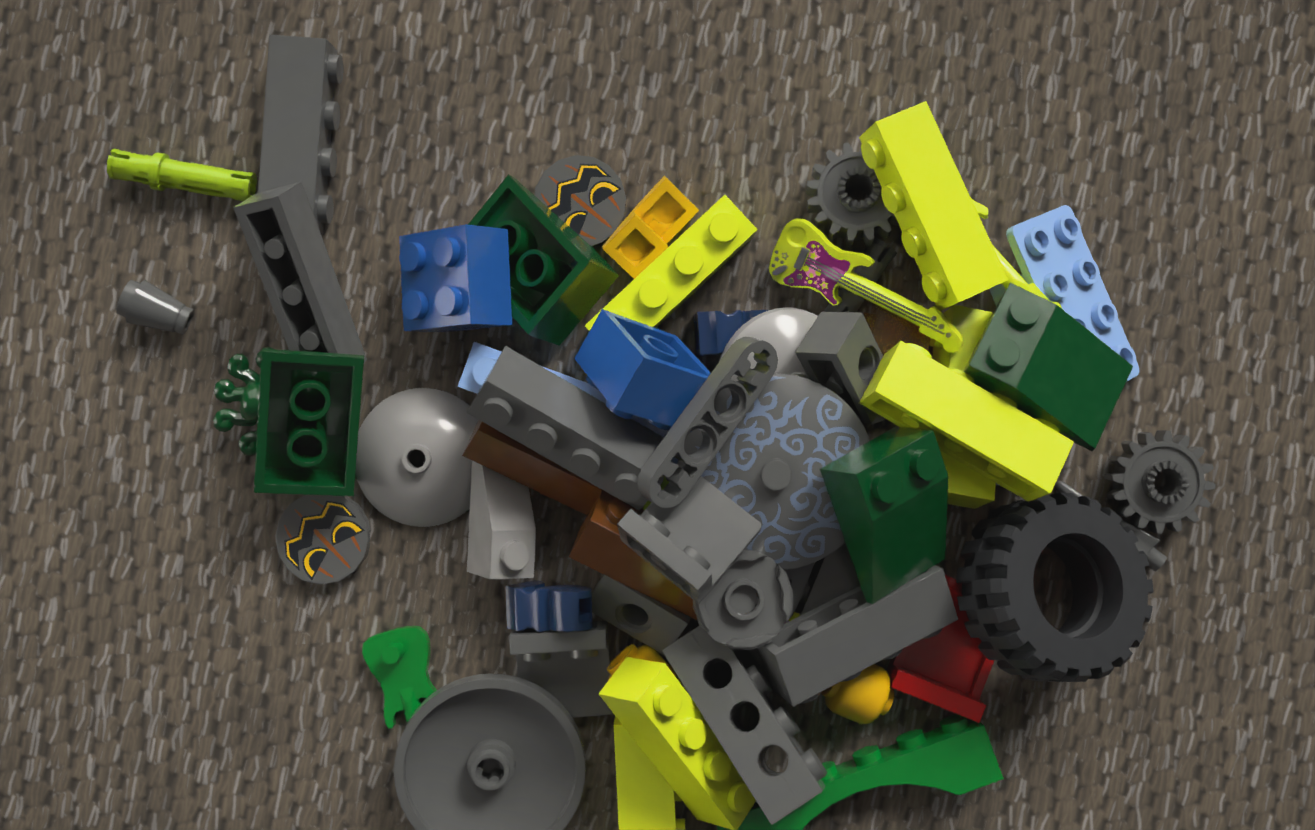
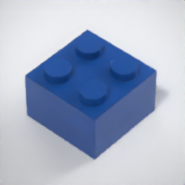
[399,224,512,332]
[574,309,711,432]

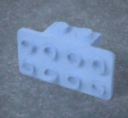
[989,205,1139,382]

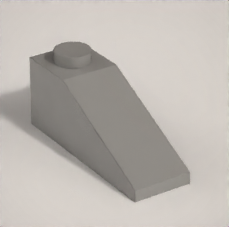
[467,461,536,579]

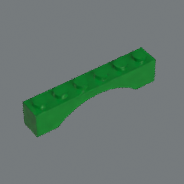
[716,714,1004,830]

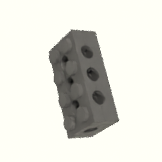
[662,625,827,825]

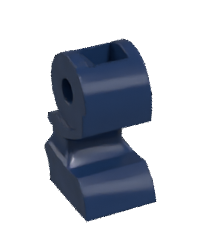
[693,310,769,357]
[506,580,593,632]

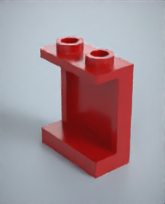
[887,575,995,723]

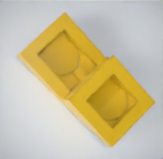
[602,175,699,279]

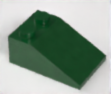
[468,174,619,346]
[964,283,1133,451]
[254,349,364,496]
[820,427,948,604]

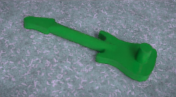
[362,626,437,729]

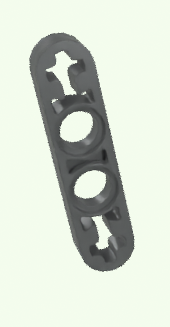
[637,337,778,508]

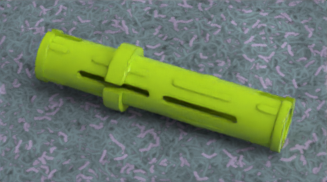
[107,149,257,201]

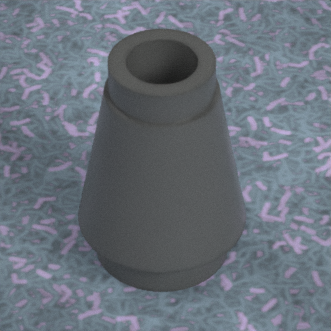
[116,280,194,335]

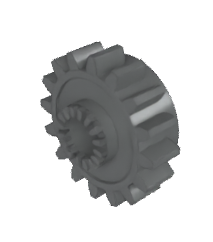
[805,143,899,247]
[1104,430,1216,534]

